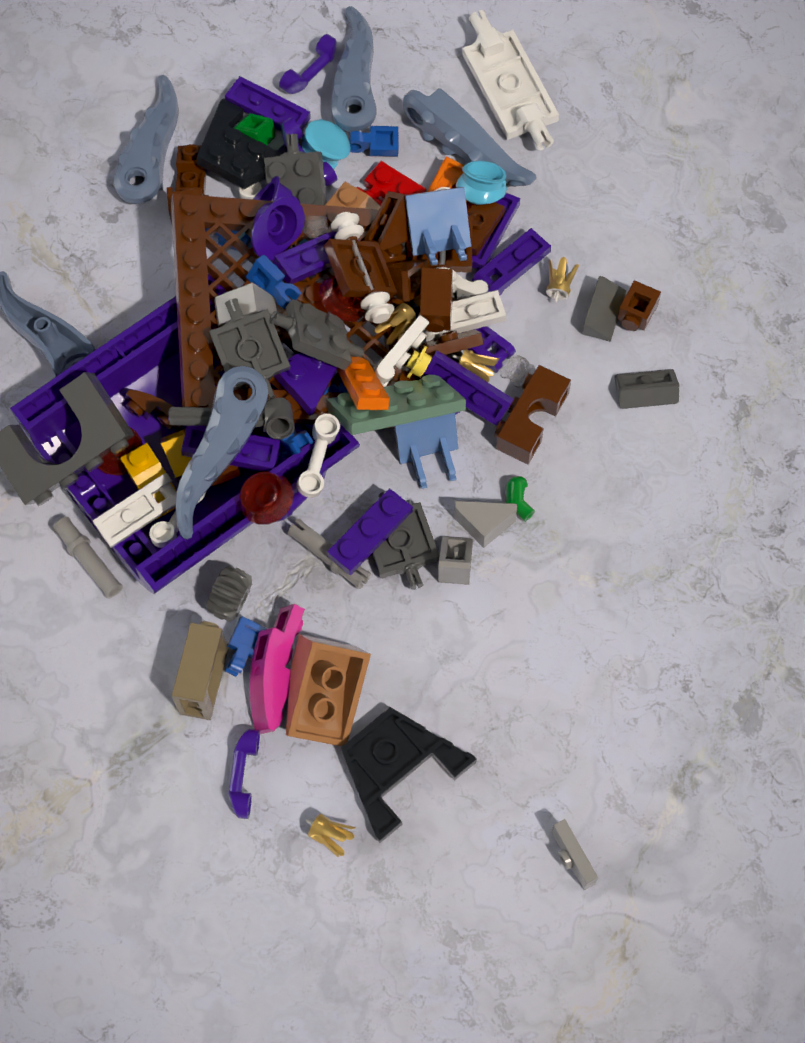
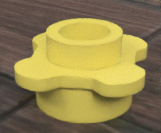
[406,346,432,378]

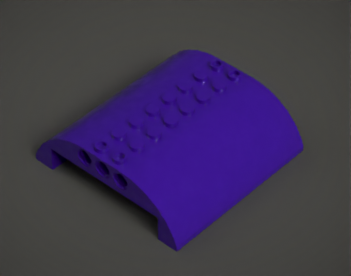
[10,274,360,594]

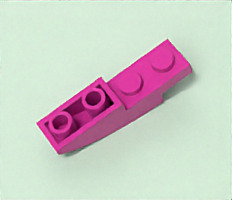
[250,604,305,734]

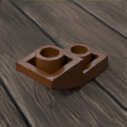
[175,144,206,195]
[125,389,184,432]

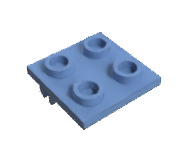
[405,187,471,266]
[394,413,459,489]

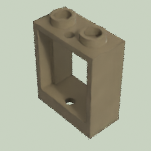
[172,621,229,721]

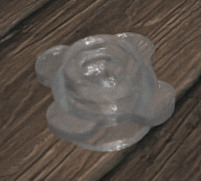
[303,216,332,238]
[500,355,535,388]

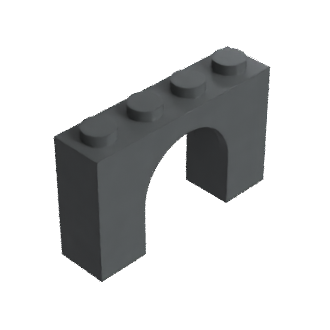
[0,372,135,506]

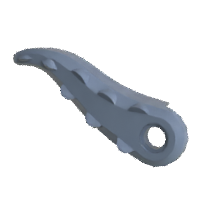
[331,6,377,132]
[114,75,179,204]
[403,88,537,186]
[0,271,96,377]
[175,366,268,540]

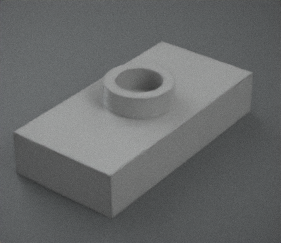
[551,819,598,890]

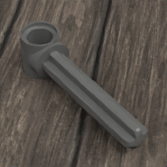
[168,398,295,439]

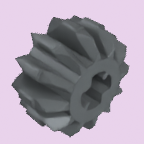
[206,566,252,622]

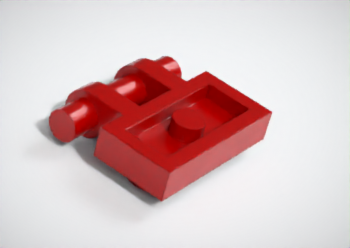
[356,161,427,206]

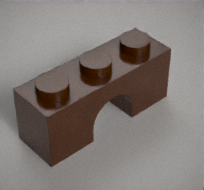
[494,365,571,465]

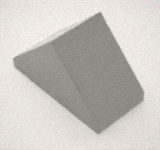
[214,282,278,327]
[454,501,517,548]
[438,536,473,585]

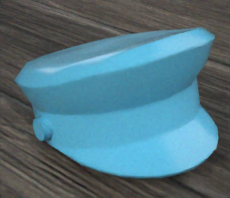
[301,119,351,169]
[456,161,507,205]

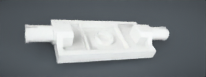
[462,10,559,150]

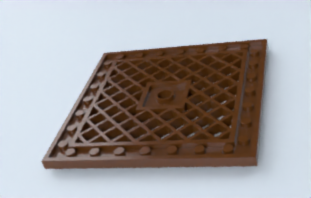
[171,193,421,428]

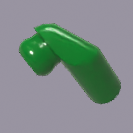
[505,476,535,522]

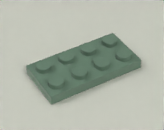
[327,375,466,435]

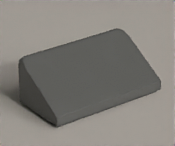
[582,276,626,342]
[615,369,680,409]

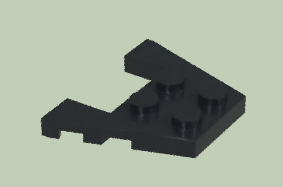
[197,99,303,189]
[341,707,477,843]

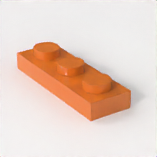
[337,357,390,410]

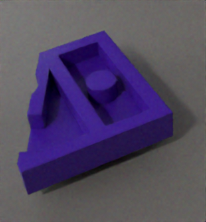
[274,352,338,416]

